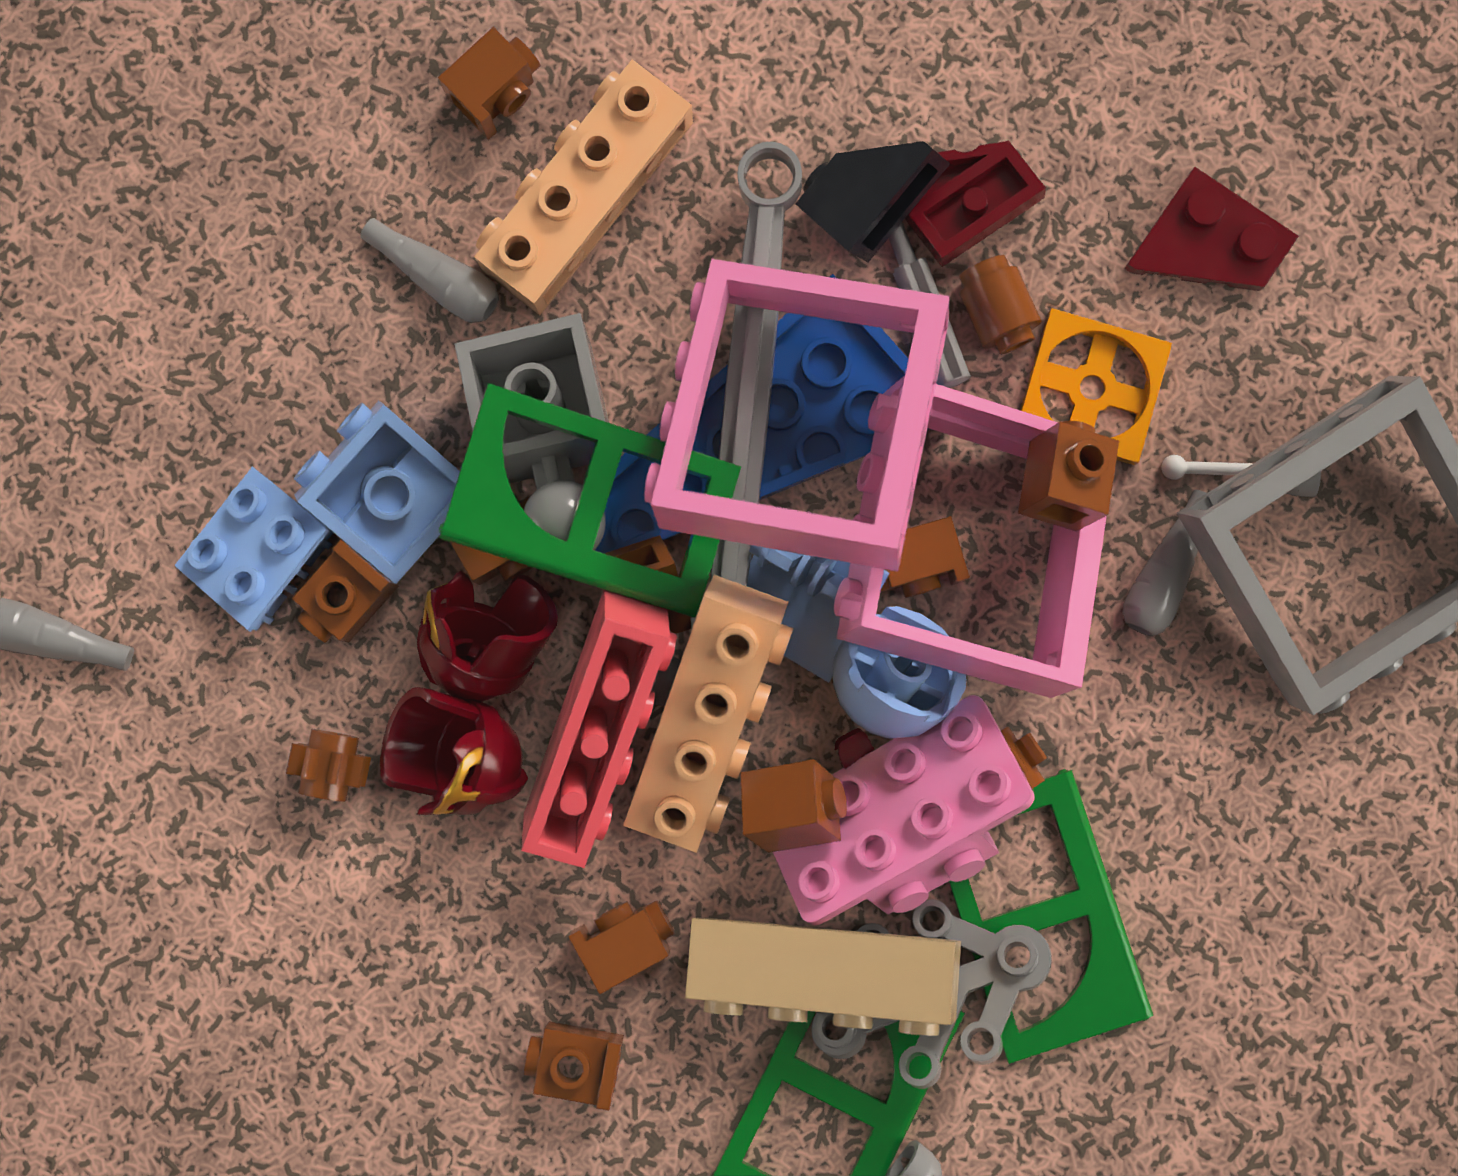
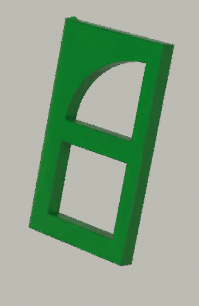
[439,383,741,618]
[948,769,1154,1064]
[713,1009,965,1176]

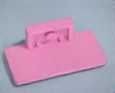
[773,695,1034,926]

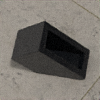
[795,141,950,263]

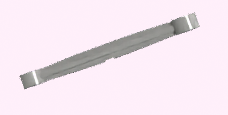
[691,142,802,628]

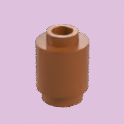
[959,255,1042,355]

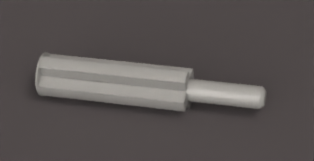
[889,222,971,388]

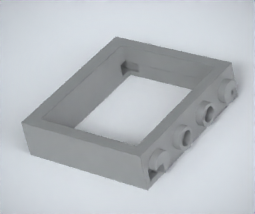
[1177,376,1458,715]

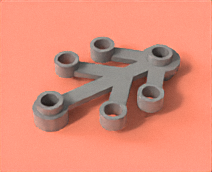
[811,899,1052,1089]

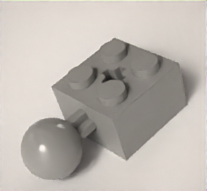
[454,313,609,550]

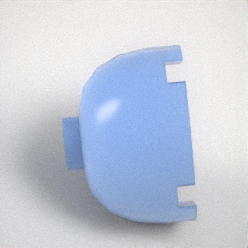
[833,606,966,739]

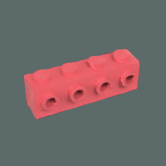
[521,590,677,868]

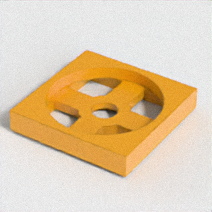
[1020,308,1172,465]

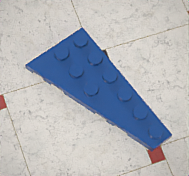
[595,274,931,553]

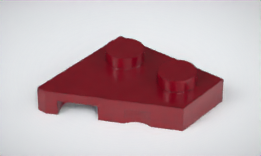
[905,141,1046,267]
[1124,167,1299,291]

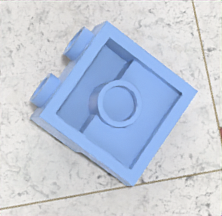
[294,400,460,584]

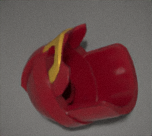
[417,571,558,702]
[380,687,528,815]

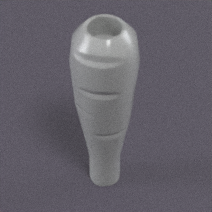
[360,218,499,323]
[1122,490,1207,636]
[0,598,134,671]

